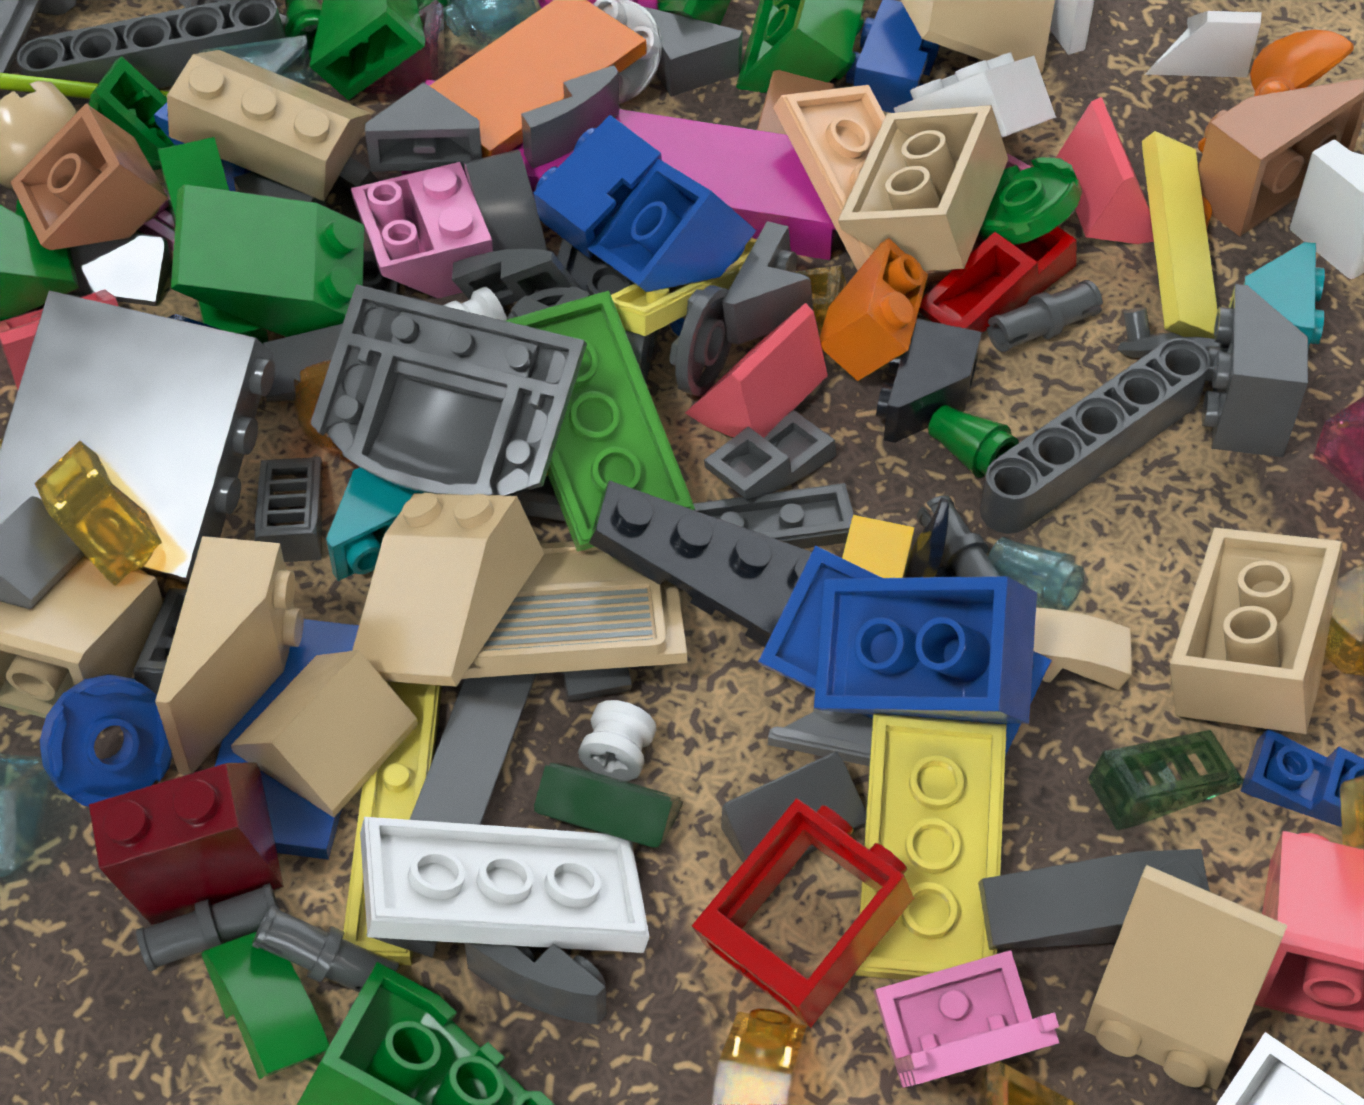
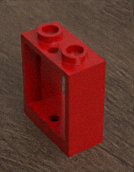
[692,798,914,1028]

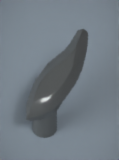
[1117,307,1218,358]

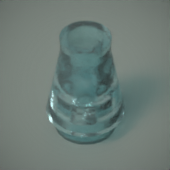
[988,537,1085,611]

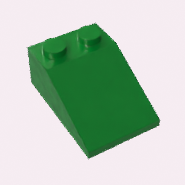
[171,185,364,337]

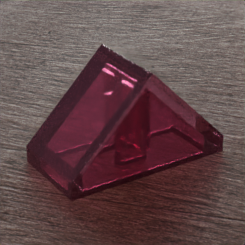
[362,0,445,95]

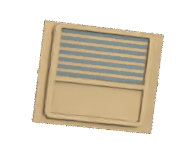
[462,541,687,679]

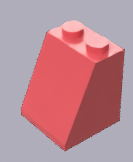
[1254,831,1364,1032]

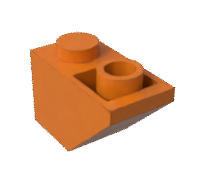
[820,238,928,381]

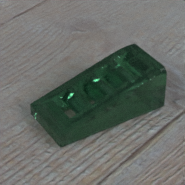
[1088,730,1243,830]

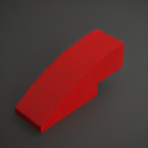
[919,226,1077,332]

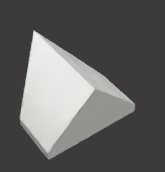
[1144,11,1261,77]

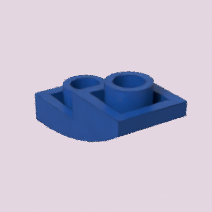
[1240,729,1364,832]

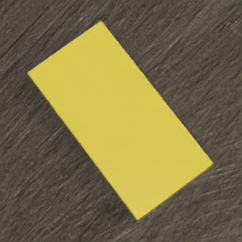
[855,713,1006,980]

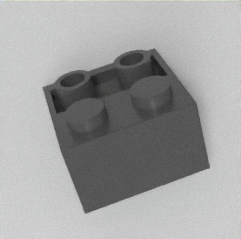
[1202,284,1308,457]

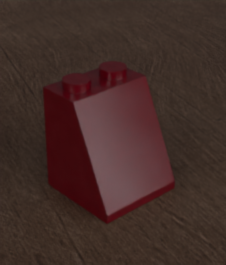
[89,762,284,925]

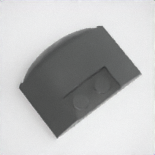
[311,284,587,496]

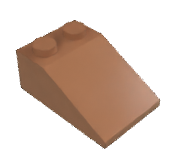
[1198,78,1364,237]

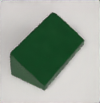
[534,762,683,847]

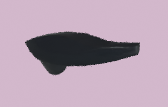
[905,497,952,578]

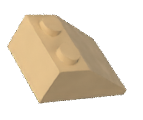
[352,493,545,687]
[1170,527,1342,734]
[155,536,304,774]
[1084,865,1287,1090]

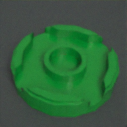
[978,157,1082,245]

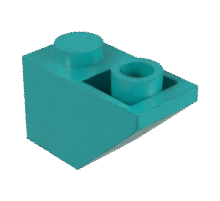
[1243,242,1325,348]
[326,467,422,581]

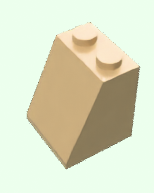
[0,556,163,733]

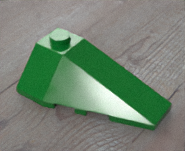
[297,962,555,1105]

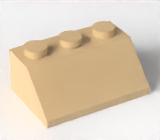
[901,0,1055,73]
[167,50,372,201]
[838,105,1008,271]

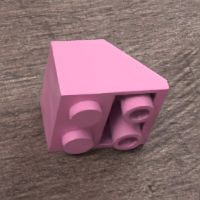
[351,162,493,298]

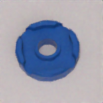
[40,674,173,807]

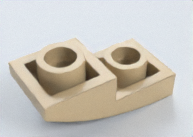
[1034,608,1132,690]

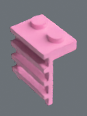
[873,950,1059,1088]

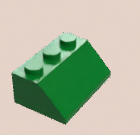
[736,0,866,93]

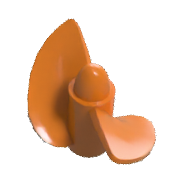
[1198,29,1354,153]

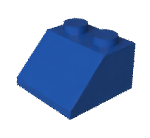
[588,158,757,292]

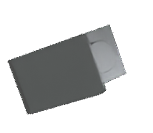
[722,221,813,345]

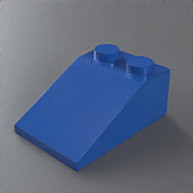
[814,576,1037,724]

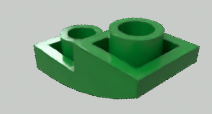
[201,932,330,1080]

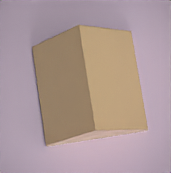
[231,650,418,818]

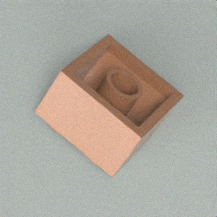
[10,103,168,251]

